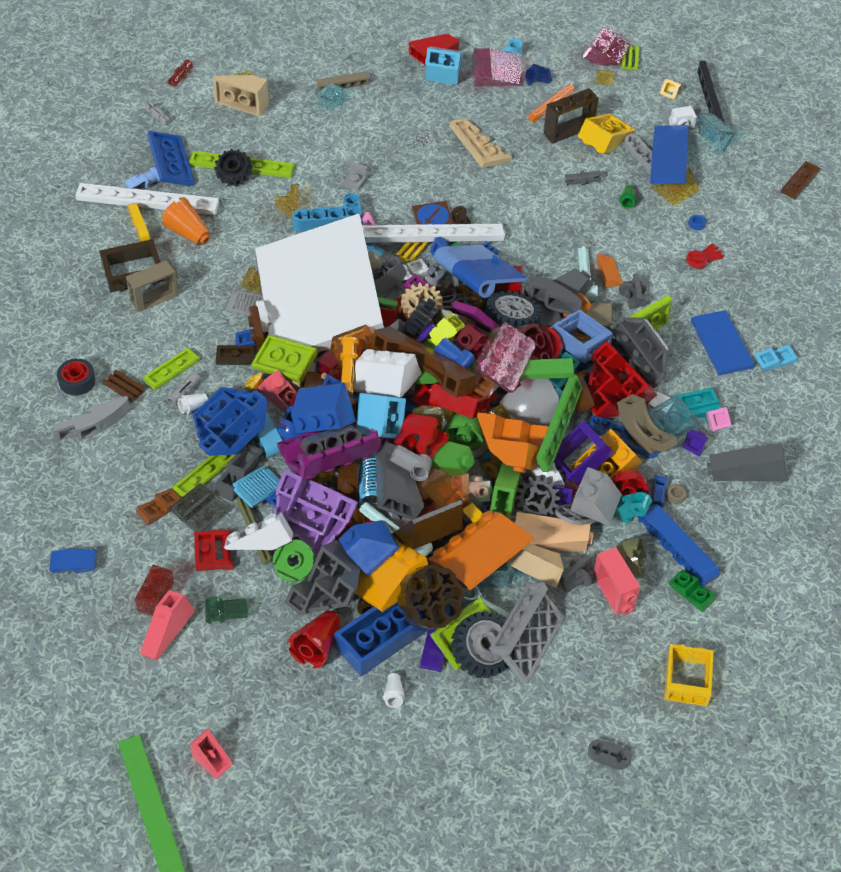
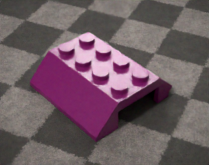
[277,421,381,479]

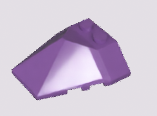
[270,470,358,565]

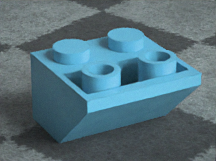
[425,46,463,85]
[355,393,406,438]

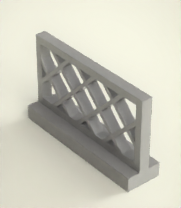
[489,583,564,684]

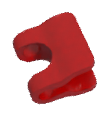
[394,414,449,459]

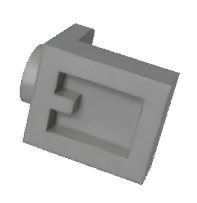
[343,162,367,191]

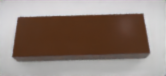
[781,161,821,200]

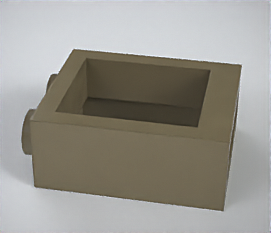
[126,260,179,312]

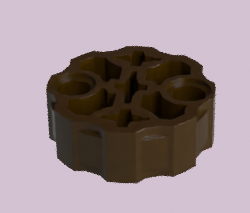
[438,285,488,315]
[397,564,465,630]

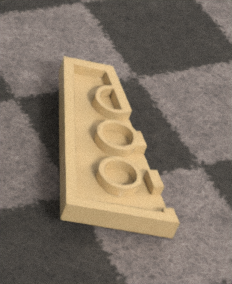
[449,118,512,168]

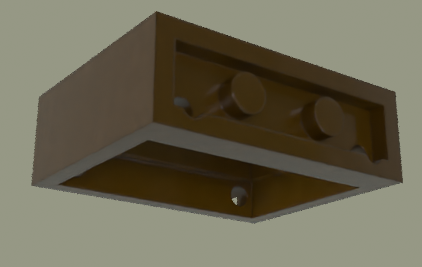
[543,88,599,144]
[99,239,164,293]

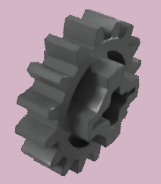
[516,476,561,517]

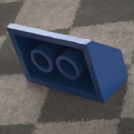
[291,382,356,434]

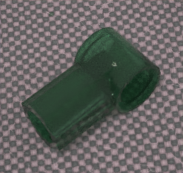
[205,596,248,624]

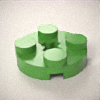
[273,539,316,582]

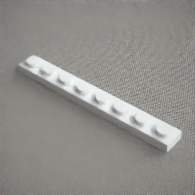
[76,183,219,216]
[362,224,505,243]

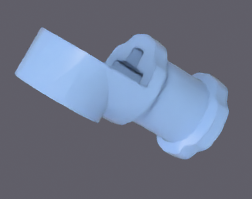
[124,167,160,189]

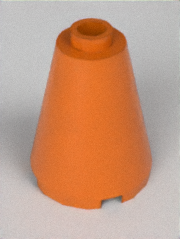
[161,197,210,245]

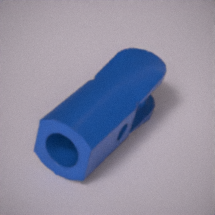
[651,473,668,508]

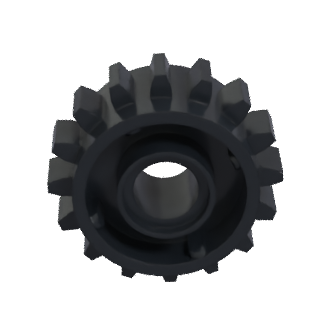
[214,149,253,187]
[404,298,438,338]

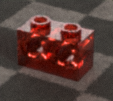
[135,565,174,616]

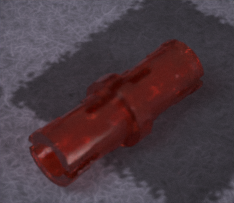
[167,59,193,87]

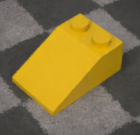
[578,113,636,154]

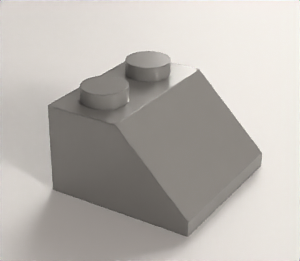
[571,467,622,526]

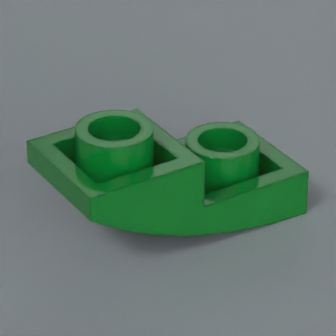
[669,569,716,612]

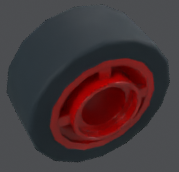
[57,358,96,395]

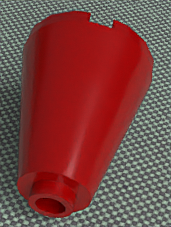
[288,610,342,669]

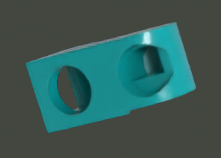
[614,492,652,523]

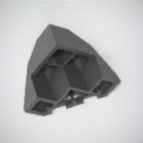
[284,540,360,615]

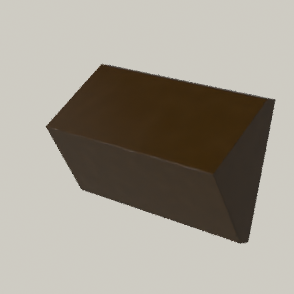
[393,500,463,550]

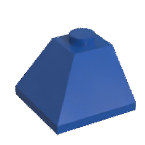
[339,520,400,576]

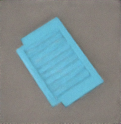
[233,466,280,508]

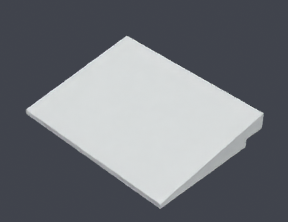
[255,214,384,352]

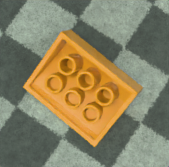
[355,538,428,612]

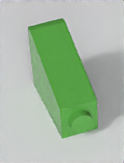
[417,441,475,478]
[490,463,521,519]

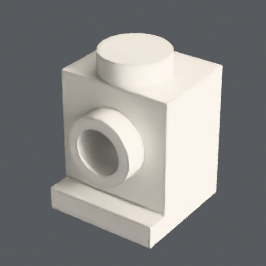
[669,106,697,129]

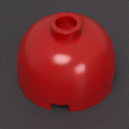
[611,468,649,496]

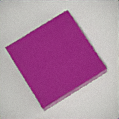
[451,301,500,332]

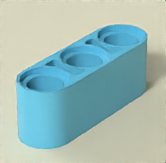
[256,411,282,458]

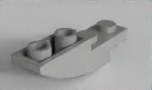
[52,396,130,442]

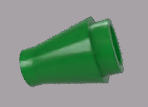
[619,185,637,209]

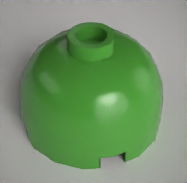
[445,413,485,450]

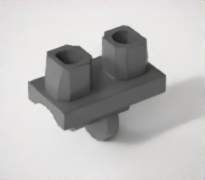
[619,273,649,309]
[559,555,594,593]

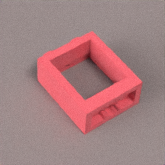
[593,547,640,615]

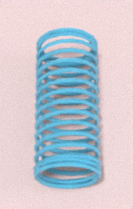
[359,452,380,511]

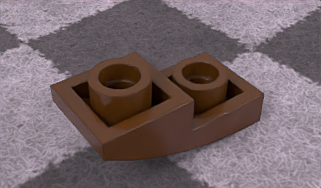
[575,377,595,413]

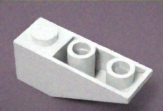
[224,512,293,550]

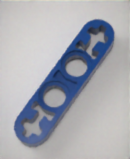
[589,415,659,459]

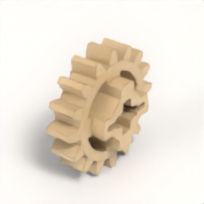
[401,283,442,318]

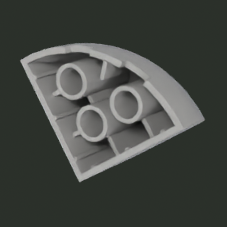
[492,379,559,426]

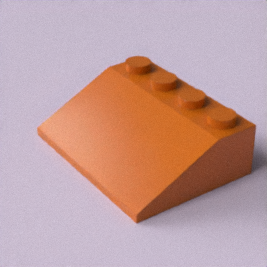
[428,510,534,590]

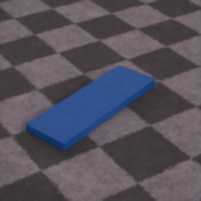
[650,125,689,184]

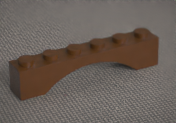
[371,326,477,398]

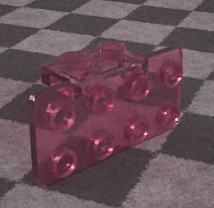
[474,322,536,393]

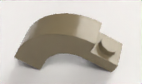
[617,394,678,454]

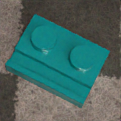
[675,387,722,421]

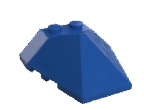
[193,387,267,456]

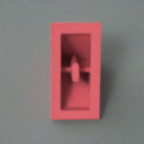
[190,729,233,779]

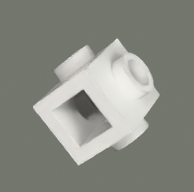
[459,475,492,505]

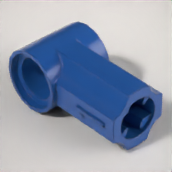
[434,337,475,370]

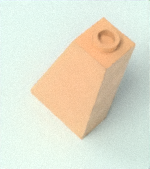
[515,512,593,553]

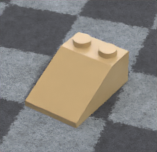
[213,75,269,116]

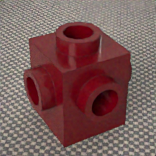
[454,323,489,356]

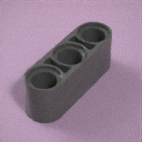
[372,256,407,297]
[301,424,362,456]

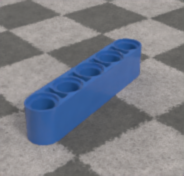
[638,504,720,586]

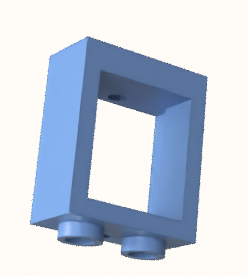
[552,309,613,363]

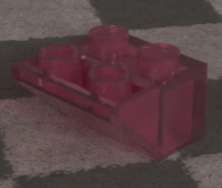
[583,26,629,66]

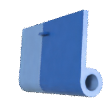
[434,245,527,298]

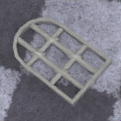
[555,504,598,525]

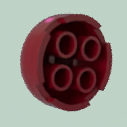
[503,323,555,360]

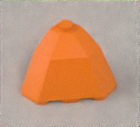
[477,412,549,473]

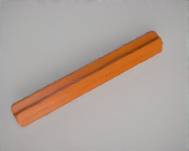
[528,84,575,122]

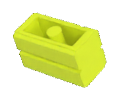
[429,313,465,346]

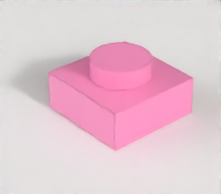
[706,407,732,431]

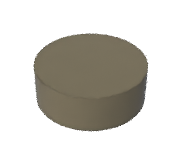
[666,485,687,504]

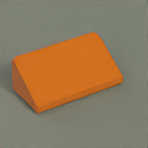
[596,254,623,288]

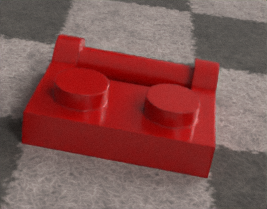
[194,529,234,571]

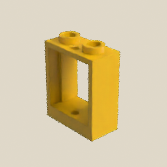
[664,644,714,706]

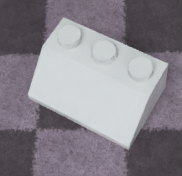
[353,349,422,398]

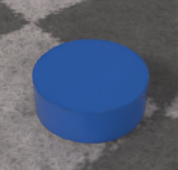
[688,215,707,230]

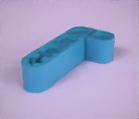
[292,193,361,232]

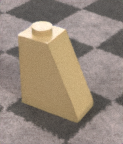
[506,544,564,588]

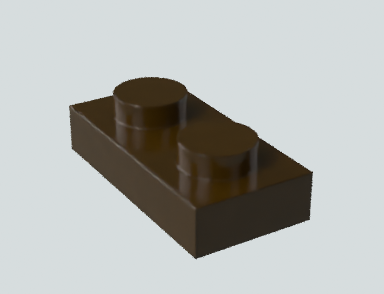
[216,345,256,365]

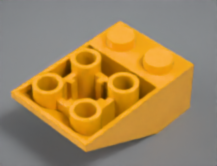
[569,429,642,479]

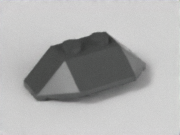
[609,317,669,389]

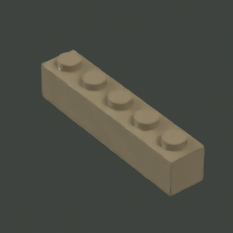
[316,71,369,93]

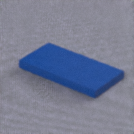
[147,130,195,186]
[690,310,755,376]

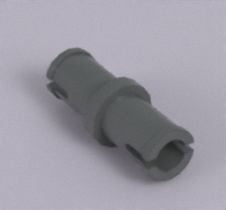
[565,170,601,186]

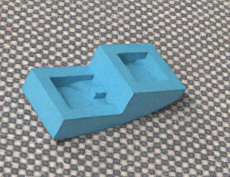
[754,345,798,370]

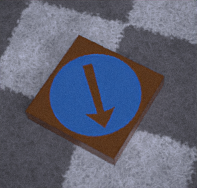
[412,201,454,225]

